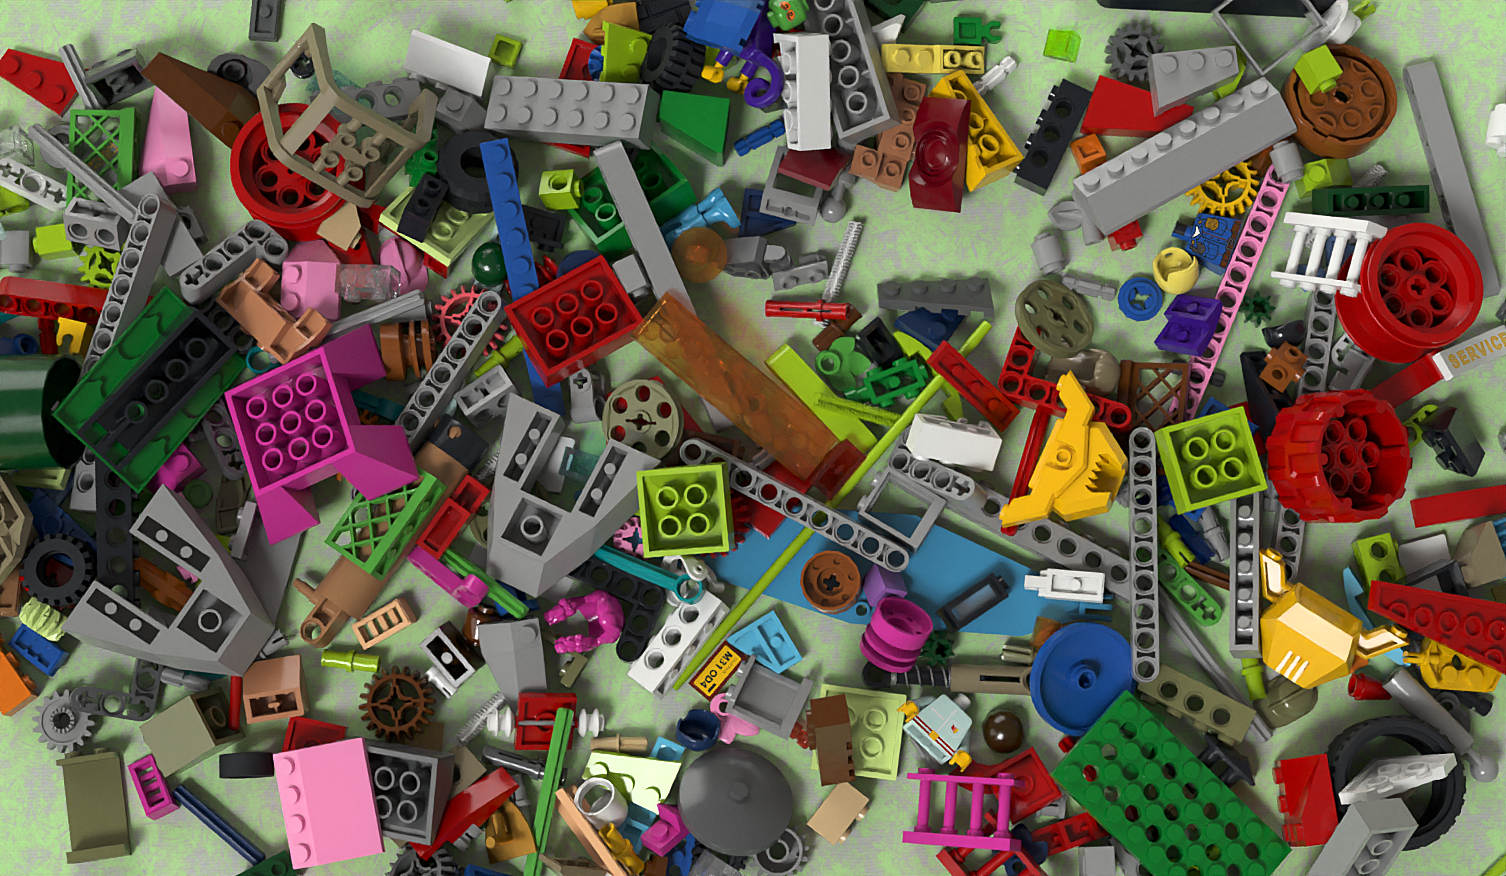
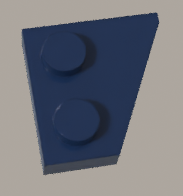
[738,188,796,238]
[893,307,966,352]

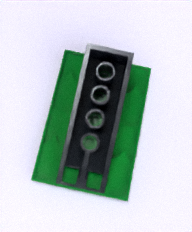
[51,285,247,494]

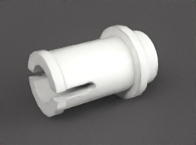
[424,664,461,699]

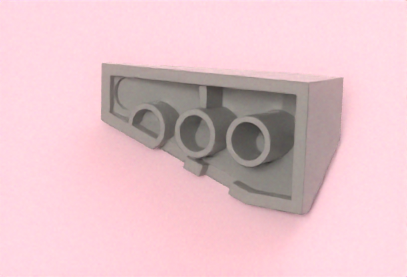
[477,615,547,716]

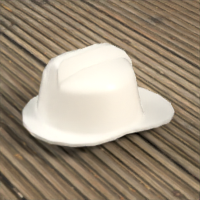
[1301,0,1361,52]

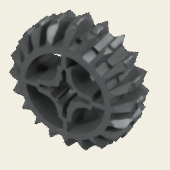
[384,846,461,876]

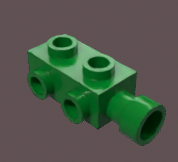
[405,117,438,187]
[843,357,928,410]

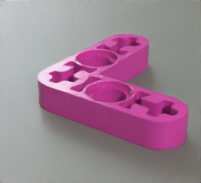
[407,546,490,608]

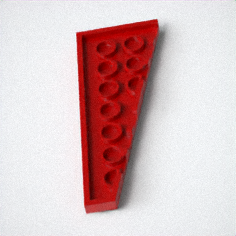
[1367,580,1506,676]

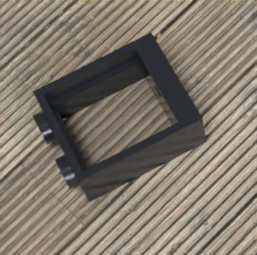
[1392,559,1470,640]

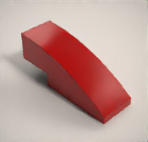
[415,474,492,560]

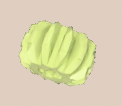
[19,597,68,641]

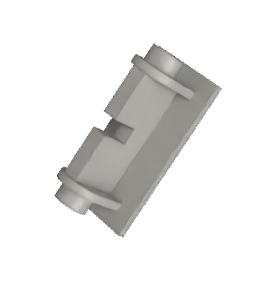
[771,253,829,291]
[1328,345,1375,391]

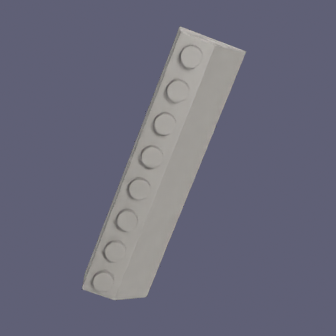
[1072,76,1297,236]

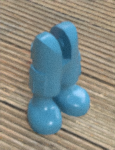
[660,187,741,253]

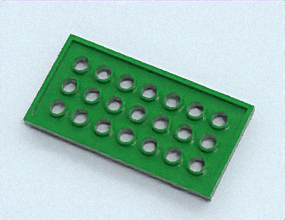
[1048,690,1292,876]

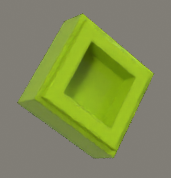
[488,34,523,70]

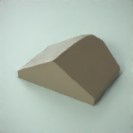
[538,853,607,876]

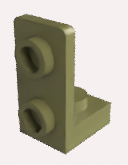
[540,628,589,689]

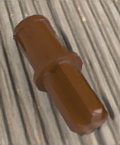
[812,304,863,352]

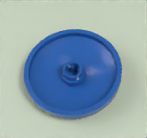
[1030,622,1137,736]

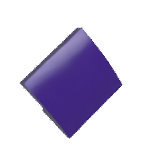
[1154,294,1223,357]

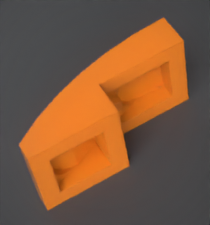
[1070,133,1107,175]

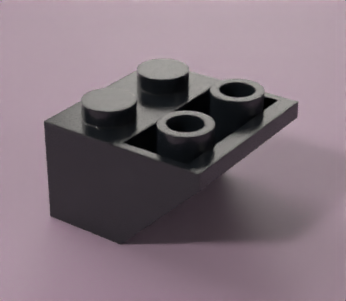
[1418,405,1485,477]

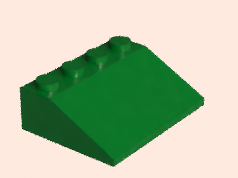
[565,140,697,262]

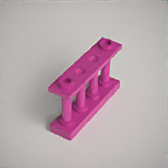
[902,768,1025,852]

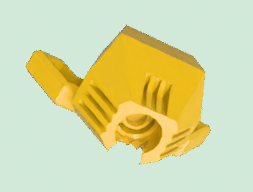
[999,370,1129,528]
[1259,548,1410,689]

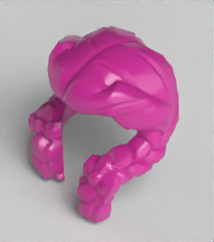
[543,589,625,654]

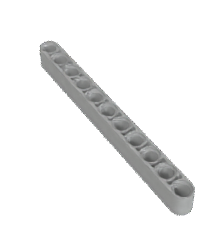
[593,140,742,433]
[1270,287,1336,583]

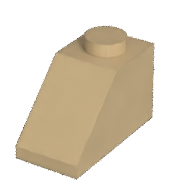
[316,201,362,251]

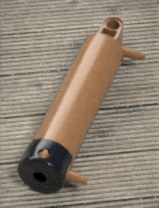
[293,414,490,648]

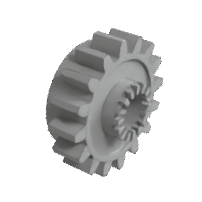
[32,689,98,753]
[748,825,809,876]

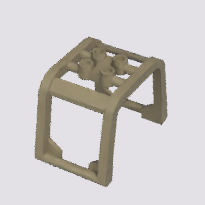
[256,23,438,208]

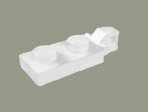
[1024,568,1105,603]

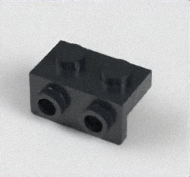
[522,204,567,253]

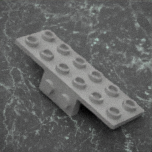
[228,483,317,627]

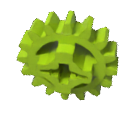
[78,241,126,290]

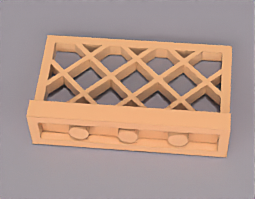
[555,783,640,876]

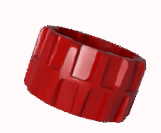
[1265,389,1413,524]

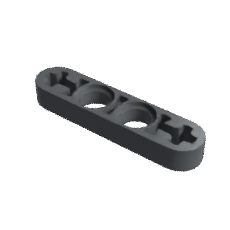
[200,396,247,480]

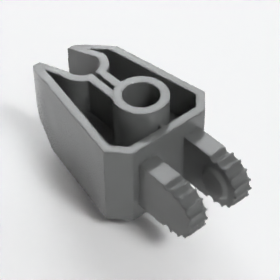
[713,236,793,280]

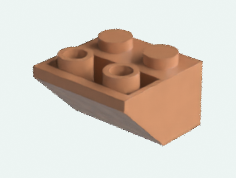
[243,654,310,724]

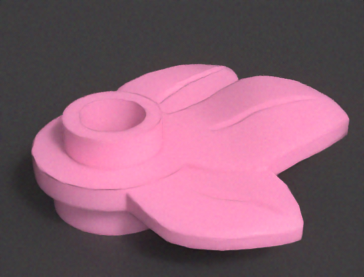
[710,693,760,744]

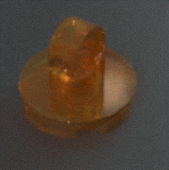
[672,227,727,283]

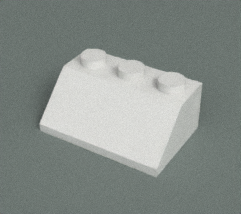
[404,29,496,104]

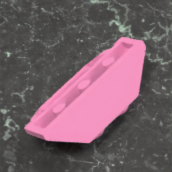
[280,240,343,351]

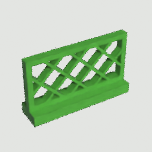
[66,108,141,208]
[324,465,447,582]

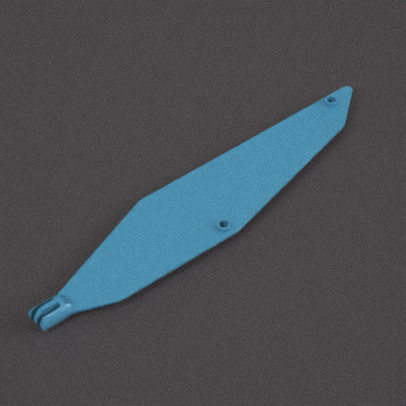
[574,490,1114,636]

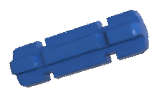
[734,119,785,156]

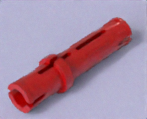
[765,299,851,322]

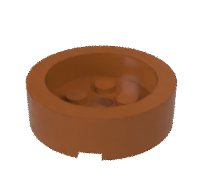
[1280,44,1397,159]

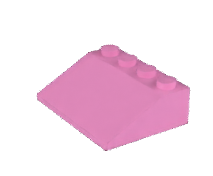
[272,737,386,869]

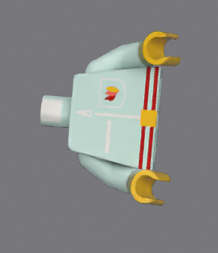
[897,693,972,772]

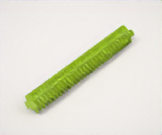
[813,392,914,430]

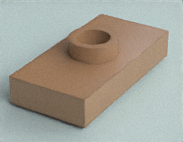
[0,562,24,617]

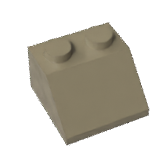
[1451,520,1506,590]

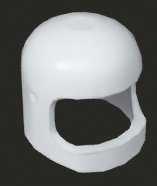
[574,777,628,830]

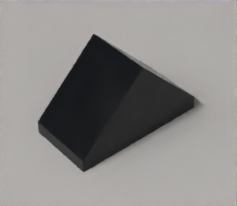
[855,316,904,371]

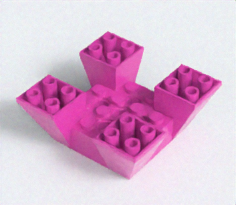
[224,323,420,545]

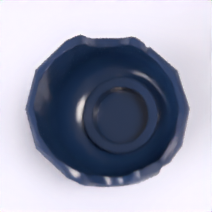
[675,709,721,752]

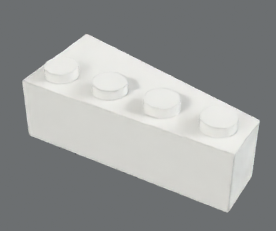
[773,32,833,151]

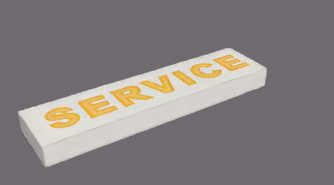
[1433,325,1506,381]

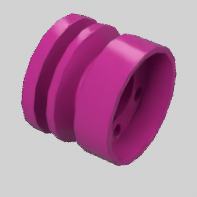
[859,596,933,673]

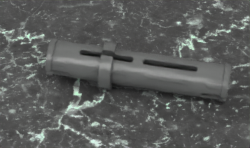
[481,744,568,786]

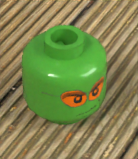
[766,0,810,32]

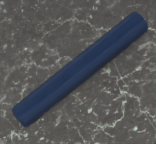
[173,784,266,866]

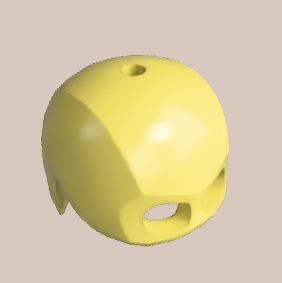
[1152,247,1199,295]

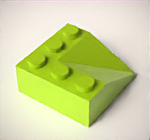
[1154,406,1268,515]
[636,462,735,558]

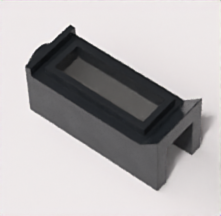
[935,573,1010,635]

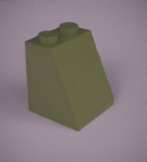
[139,687,246,778]

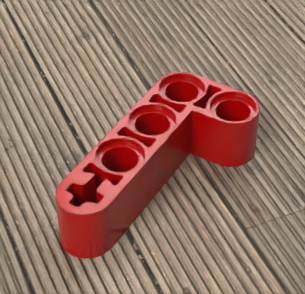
[1369,346,1445,408]

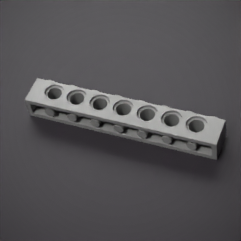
[945,467,1148,605]

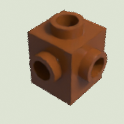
[1259,341,1309,393]

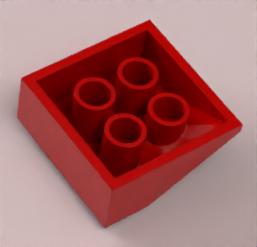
[1272,753,1338,847]

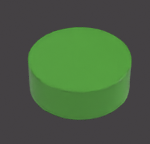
[183,479,213,508]

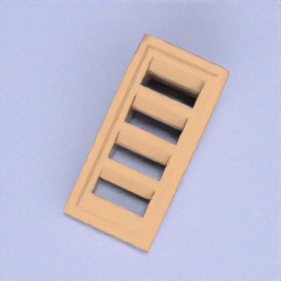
[351,597,417,650]

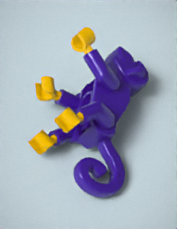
[701,0,784,109]

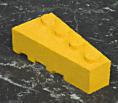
[928,69,1024,192]

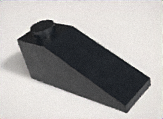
[1240,351,1294,438]

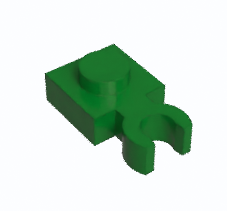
[953,17,1001,46]

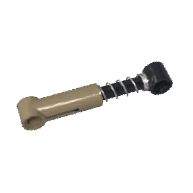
[861,661,1032,696]

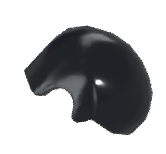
[1262,319,1307,349]

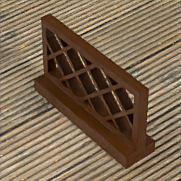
[1113,360,1191,476]

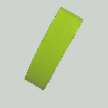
[892,331,963,422]

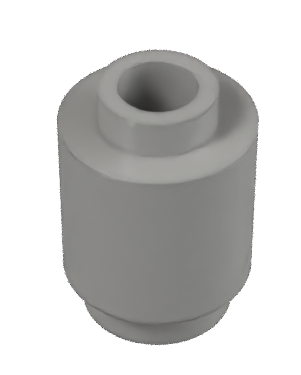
[1269,140,1305,184]
[1031,232,1066,276]

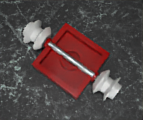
[487,692,604,750]

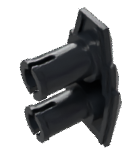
[1197,731,1255,789]

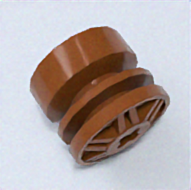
[380,319,438,382]
[800,550,862,615]

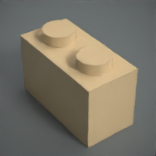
[806,782,870,846]

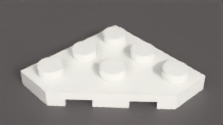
[1339,753,1457,805]

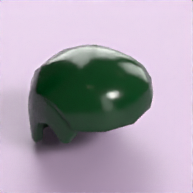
[471,241,508,286]

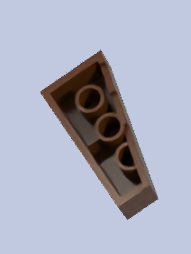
[805,694,856,786]

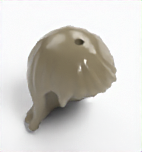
[1043,340,1121,398]

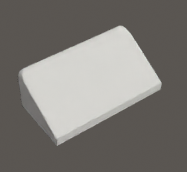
[534,436,577,496]

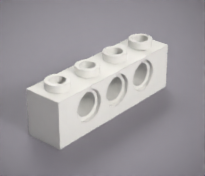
[627,583,730,701]

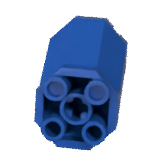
[683,0,765,57]

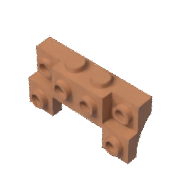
[848,72,926,192]
[216,258,333,365]

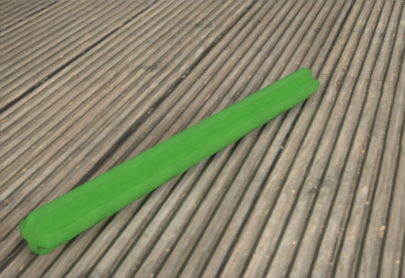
[523,708,574,876]

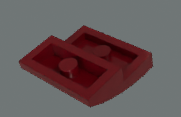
[777,147,853,191]

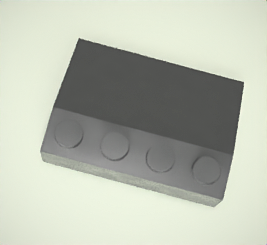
[337,736,455,845]

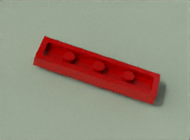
[926,340,1020,433]

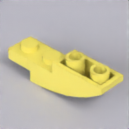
[881,44,984,75]

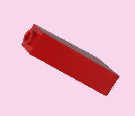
[1079,75,1194,138]

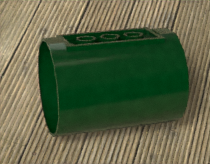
[0,354,86,470]

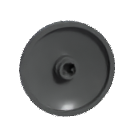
[677,748,793,856]

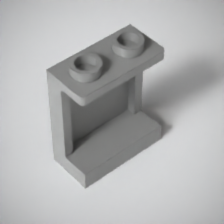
[724,654,814,740]

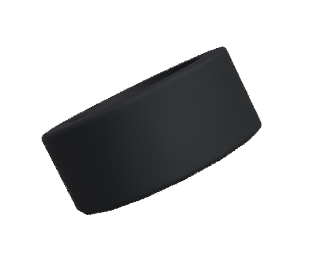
[219,752,274,779]

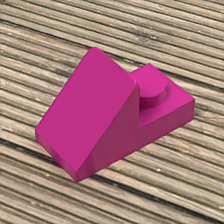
[640,803,690,857]

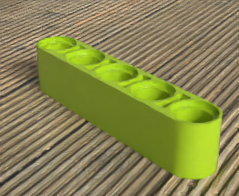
[764,343,878,461]

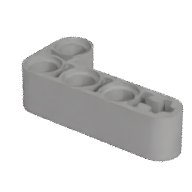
[179,219,289,305]
[888,425,987,511]

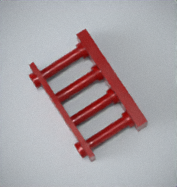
[936,808,1048,876]

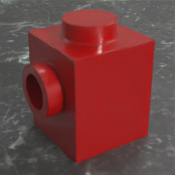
[1107,220,1143,251]

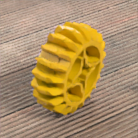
[1184,160,1259,219]

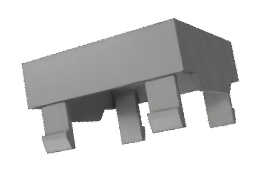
[1211,0,1328,76]

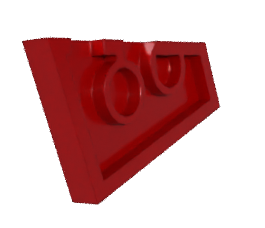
[0,48,89,118]

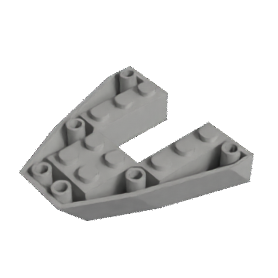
[486,392,664,598]
[60,484,275,677]

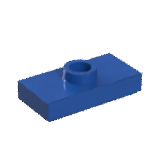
[8,623,69,677]

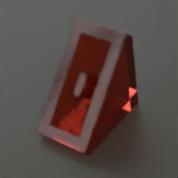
[809,439,867,500]

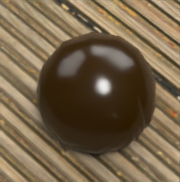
[981,708,1026,754]

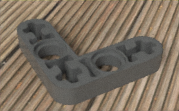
[69,658,163,721]

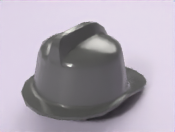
[207,52,271,100]

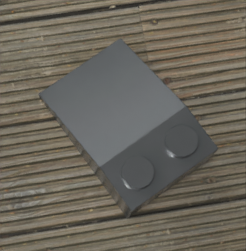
[83,48,155,108]

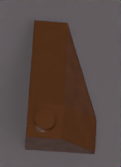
[140,51,260,150]

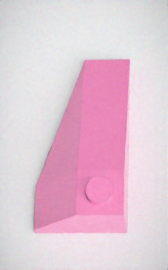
[138,86,198,194]

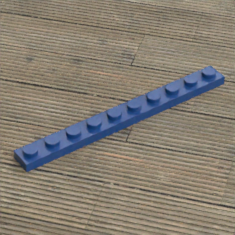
[479,138,566,416]

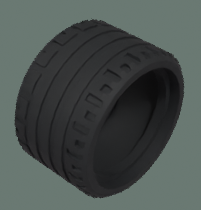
[1324,715,1467,851]

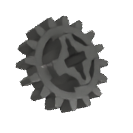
[1104,23,1165,84]

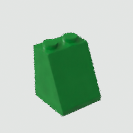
[656,90,730,167]

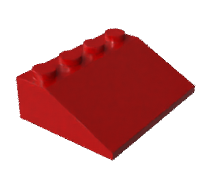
[504,255,645,388]

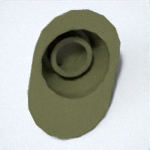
[1252,675,1318,728]

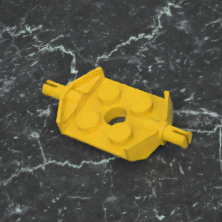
[1402,637,1502,693]

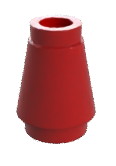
[1348,672,1392,701]

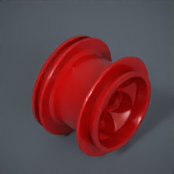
[230,103,366,242]
[1334,223,1483,363]

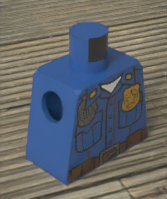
[1171,213,1243,276]

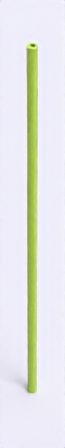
[672,320,993,691]

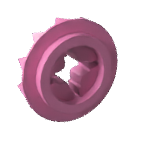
[613,517,650,561]

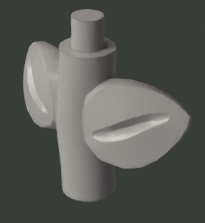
[1048,179,1104,246]

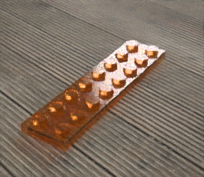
[629,291,838,481]

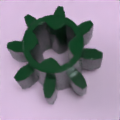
[1239,291,1276,328]
[919,631,955,666]

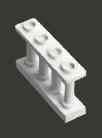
[1270,212,1388,298]

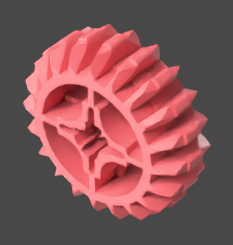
[432,285,508,360]

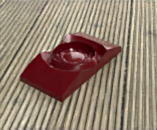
[908,97,972,213]

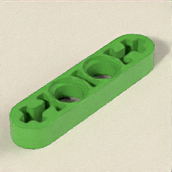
[1135,542,1222,627]

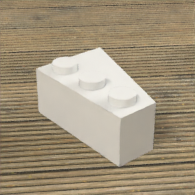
[906,413,1002,472]

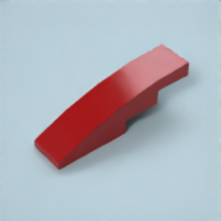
[1410,484,1506,528]
[408,767,520,861]
[1030,805,1138,857]

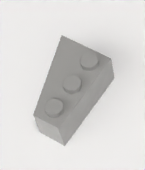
[1147,45,1239,117]

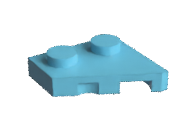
[726,610,803,674]

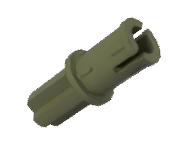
[1001,644,1039,667]

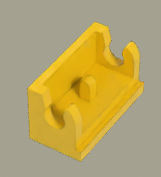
[56,317,95,361]

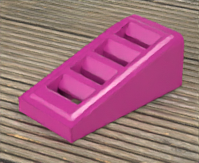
[127,754,179,820]

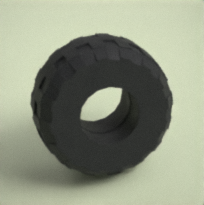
[435,130,519,214]

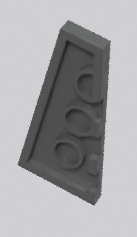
[877,277,994,318]

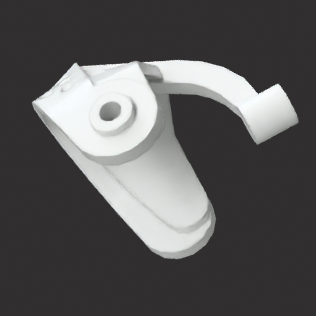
[661,554,724,607]

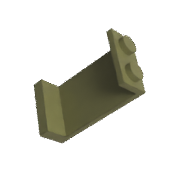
[56,747,131,864]

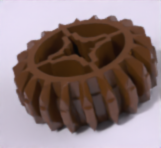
[359,665,437,743]

